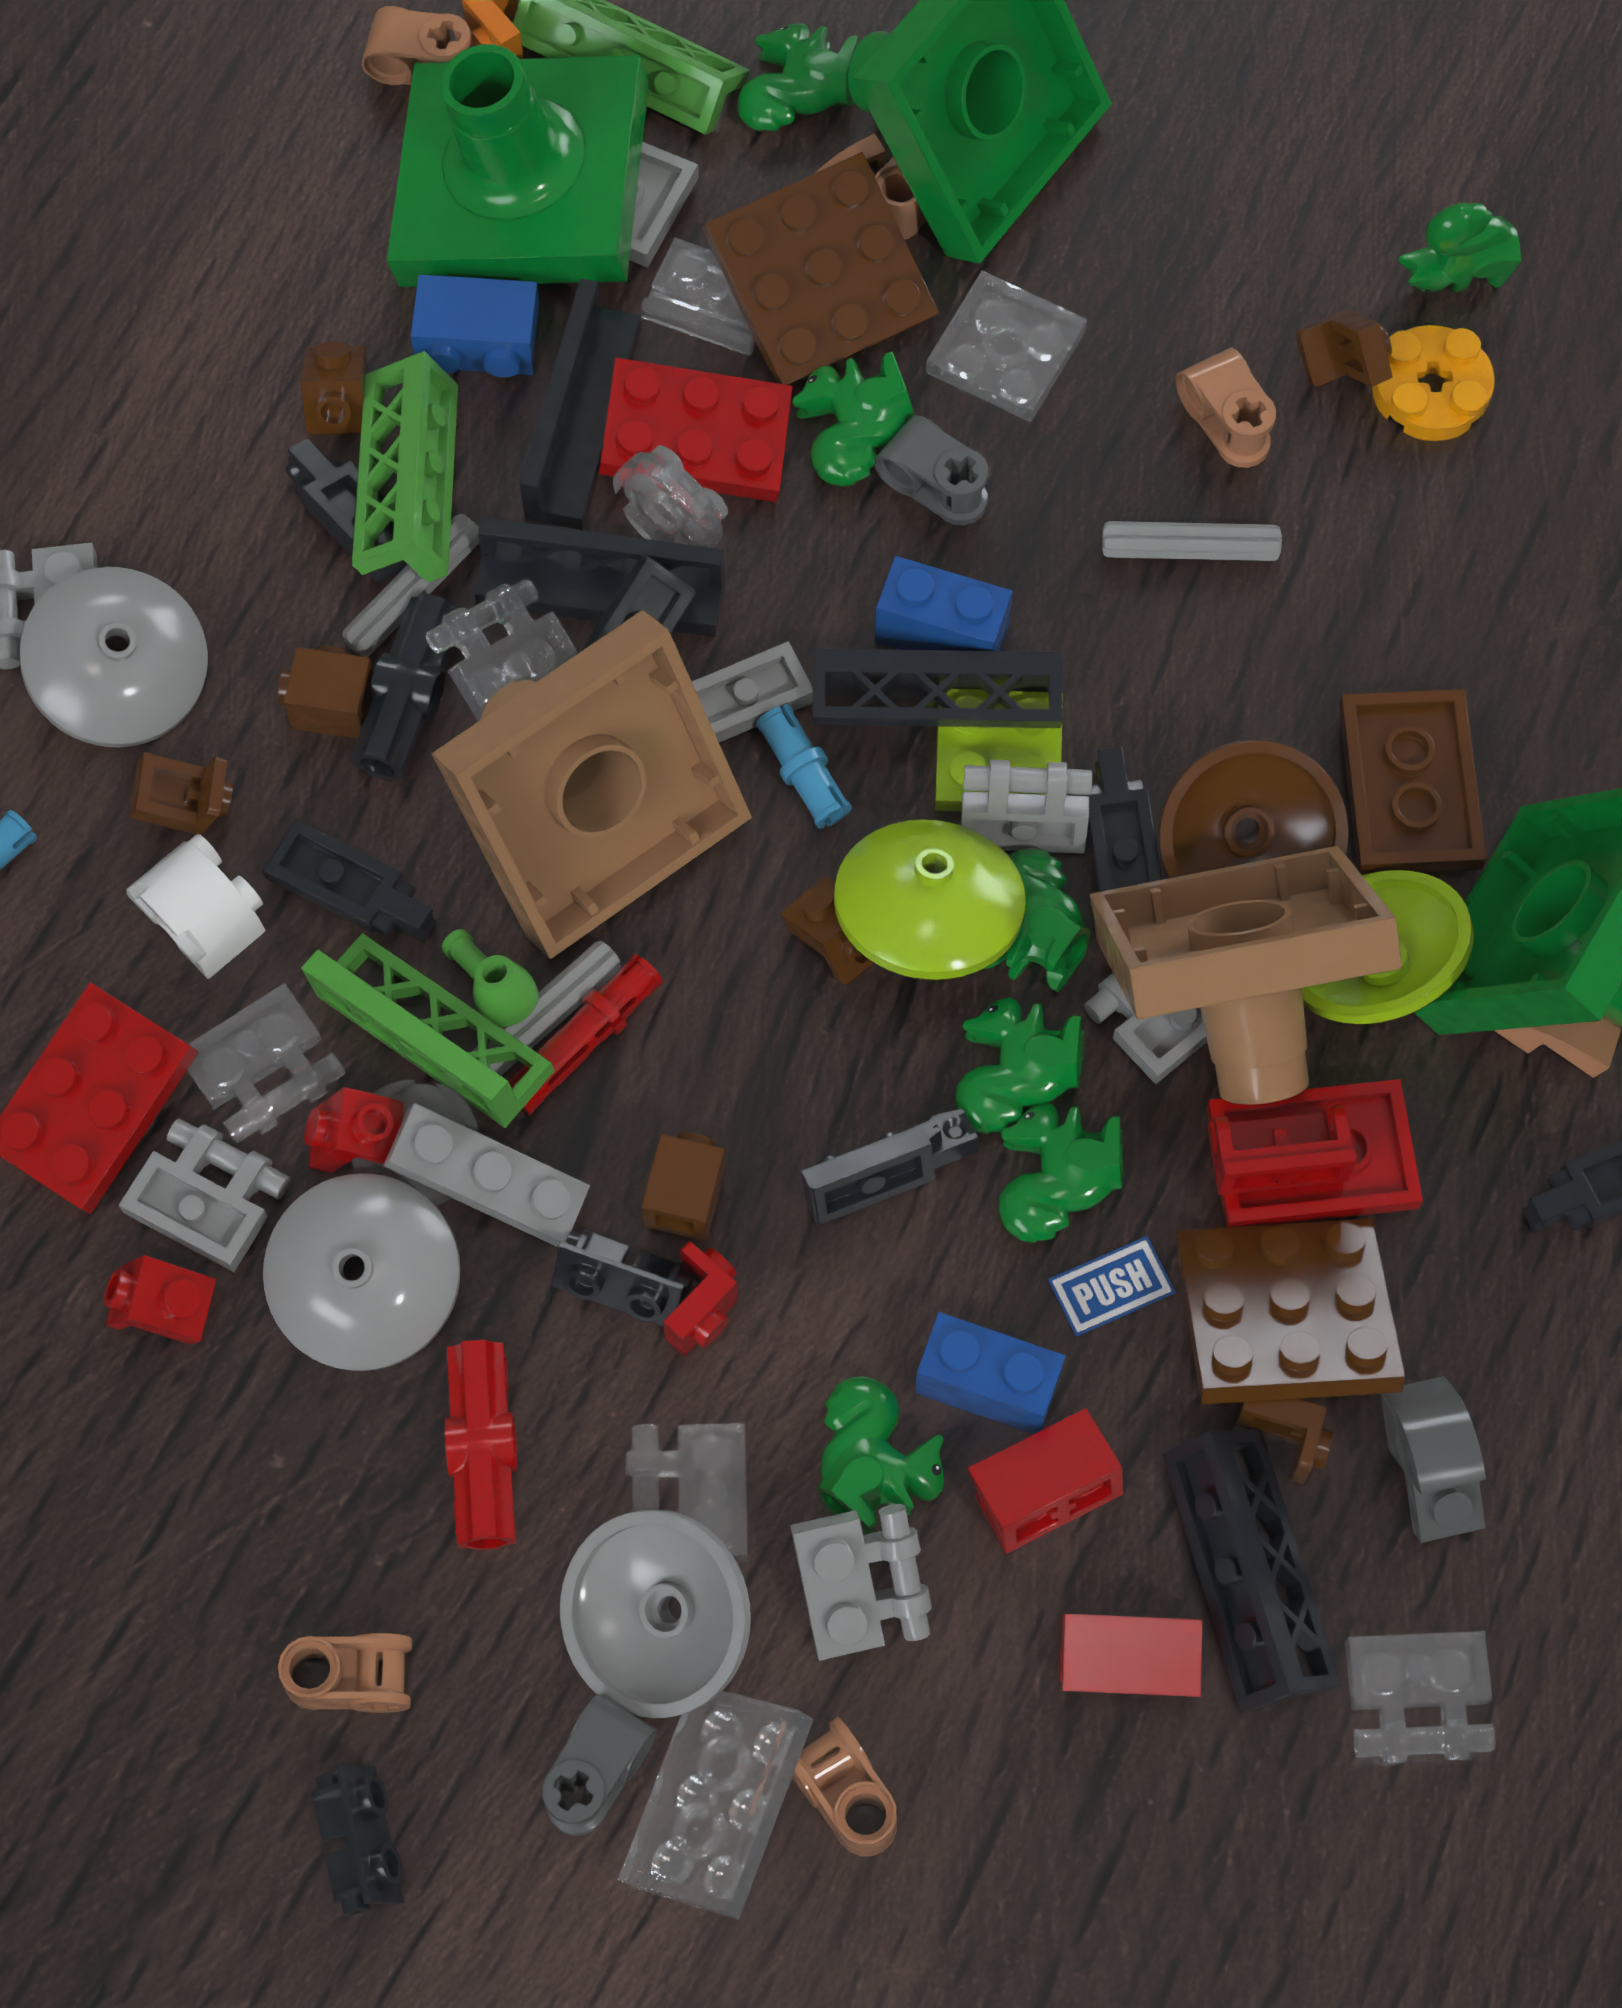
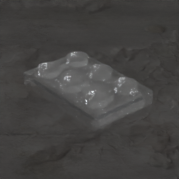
[618,1691,814,1920]

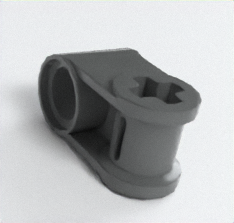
[874,415,988,526]
[542,1694,658,1836]

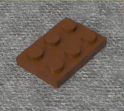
[1339,689,1487,875]

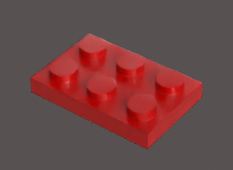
[599,357,792,502]
[0,982,199,1215]
[1207,1079,1423,1227]

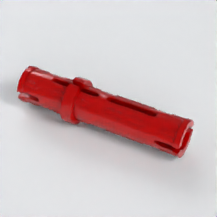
[507,954,664,1116]

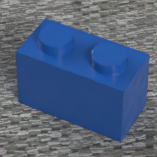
[411,275,541,377]
[875,556,1013,651]
[915,1312,1066,1434]

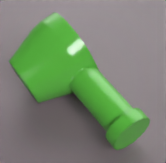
[442,929,539,1027]

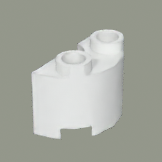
[126,834,266,979]

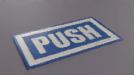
[1048,1236,1176,1337]

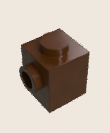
[278,646,373,739]
[641,1132,726,1241]

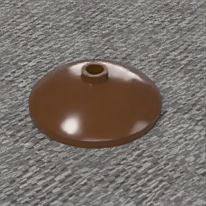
[1158,739,1348,878]

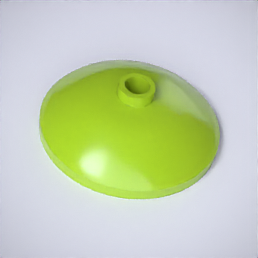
[834,819,1026,980]
[1302,870,1474,1024]

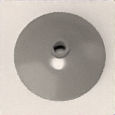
[20,567,208,747]
[263,1173,461,1371]
[560,1509,751,1718]

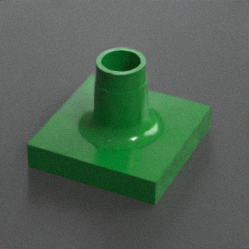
[848,0,1112,264]
[387,44,649,287]
[1413,788,1622,1035]

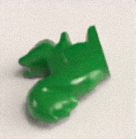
[737,23,860,131]
[1398,202,1521,293]
[793,352,914,487]
[984,848,1090,993]
[954,997,1084,1134]
[998,1102,1123,1243]
[817,1376,944,1535]

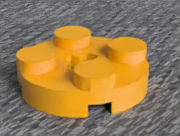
[1372,325,1494,441]

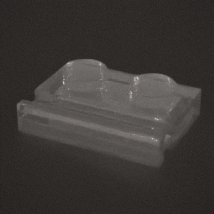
[641,238,755,356]

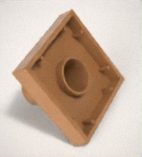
[431,610,752,959]
[1090,846,1402,1105]

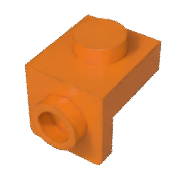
[462,0,523,59]

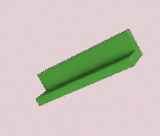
[513,0,750,135]
[352,351,458,582]
[301,933,555,1128]

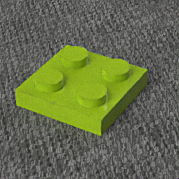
[935,689,1063,812]

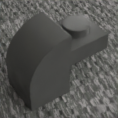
[1381,1376,1486,1543]

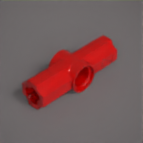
[445,1340,517,1550]

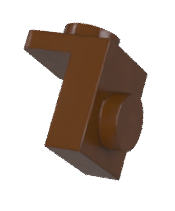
[1296,309,1393,387]
[301,341,367,435]
[129,752,233,835]
[780,876,874,985]
[1235,1399,1333,1484]

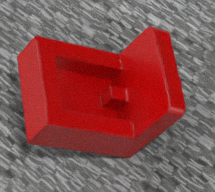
[304,1087,404,1173]
[663,1241,738,1357]
[104,1255,216,1345]

